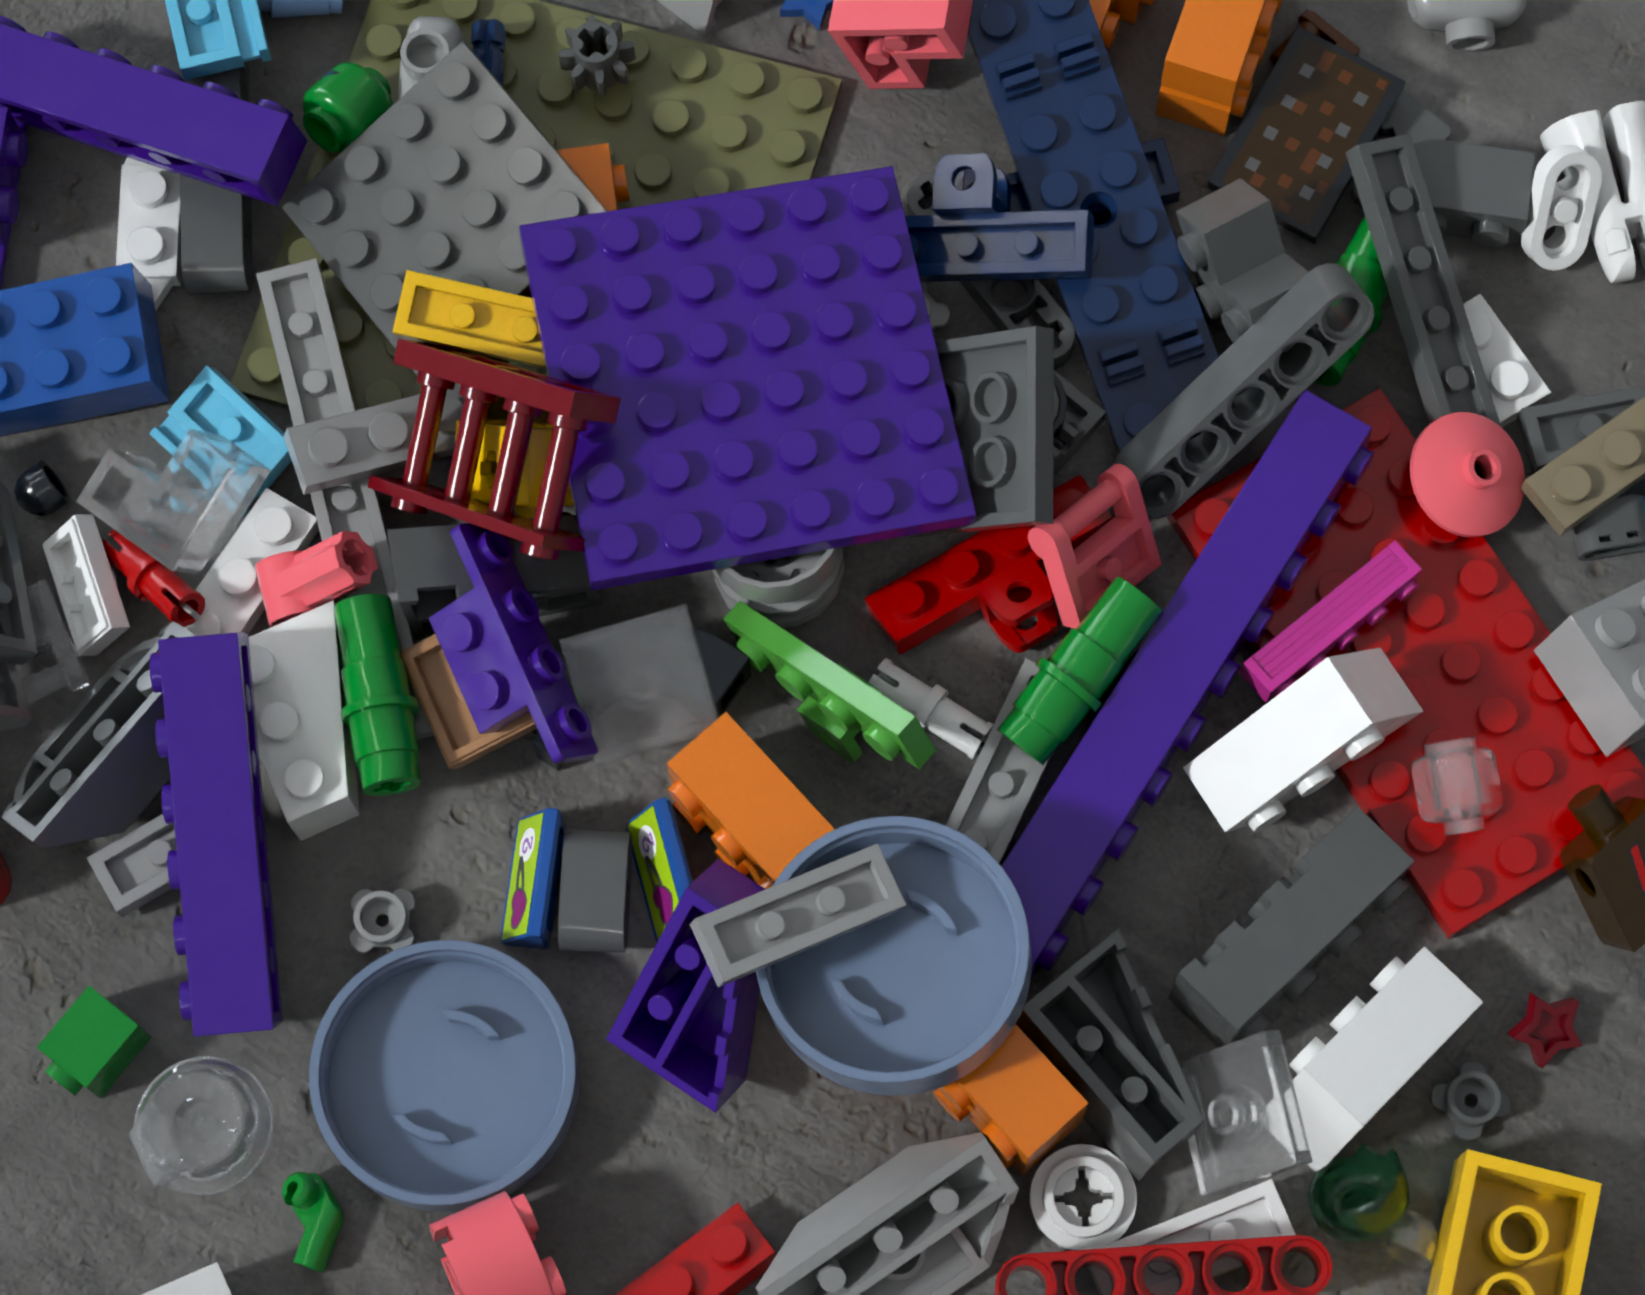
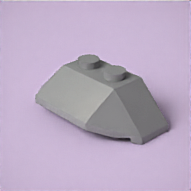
[756,1132,1019,1295]

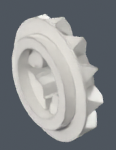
[1029,1144,1137,1250]

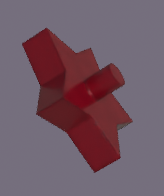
[1507,992,1582,1069]

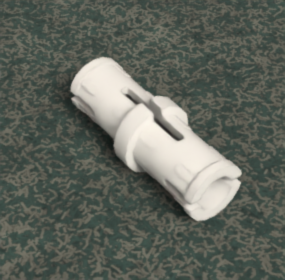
[869,658,994,760]

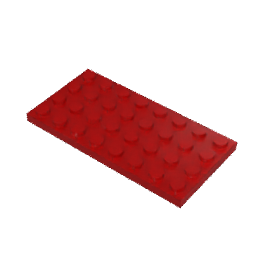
[1167,388,1645,940]

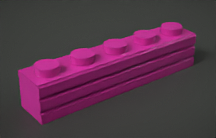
[1240,540,1422,703]

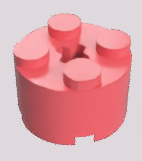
[429,1191,567,1295]

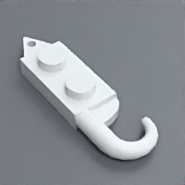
[116,158,182,310]

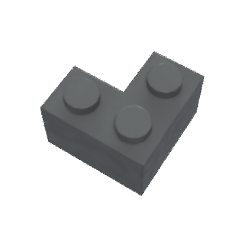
[1176,178,1309,352]

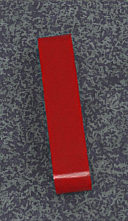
[994,1235,1333,1295]

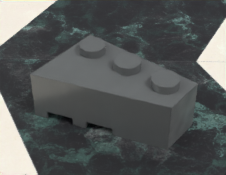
[387,511,602,640]
[1016,928,1204,1182]

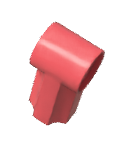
[255,531,378,628]

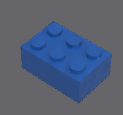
[0,263,170,437]

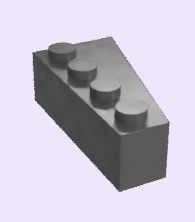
[1168,806,1415,1054]

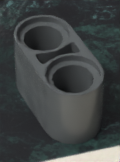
[558,829,632,952]

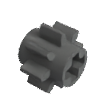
[558,15,636,96]

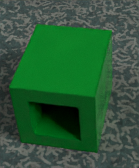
[36,985,152,1098]

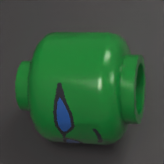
[302,62,393,153]

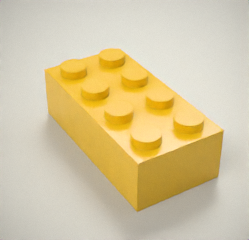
[1426,1149,1602,1295]

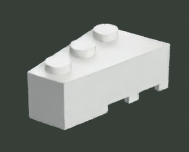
[248,600,360,841]
[1183,647,1424,833]
[1260,946,1483,1174]

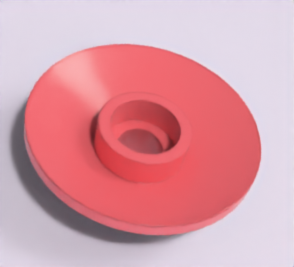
[1410,412,1525,538]

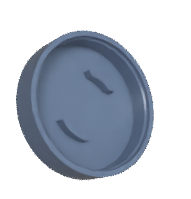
[756,816,1032,1096]
[309,940,580,1212]

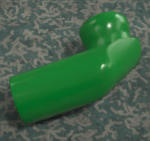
[282,1172,344,1273]

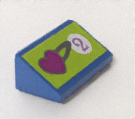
[626,797,693,942]
[500,808,566,950]

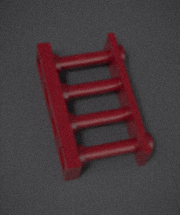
[368,338,621,560]

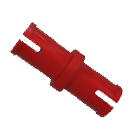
[102,527,205,627]

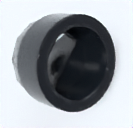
[14,460,70,516]

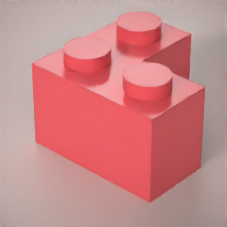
[828,0,973,89]

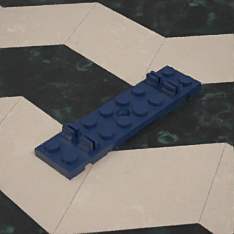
[968,0,1219,454]

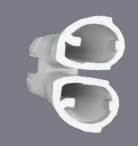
[1540,101,1645,284]

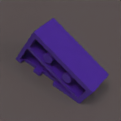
[606,858,765,1113]

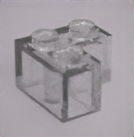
[76,429,271,576]

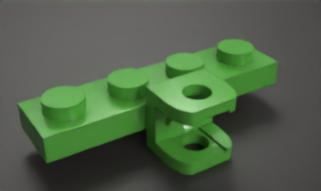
[723,601,937,770]

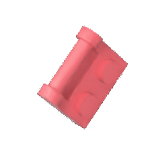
[1028,464,1162,629]

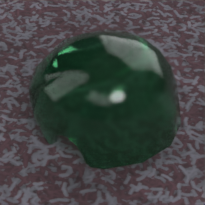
[1307,1144,1410,1243]

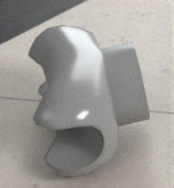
[1407,0,1527,52]
[398,16,463,100]

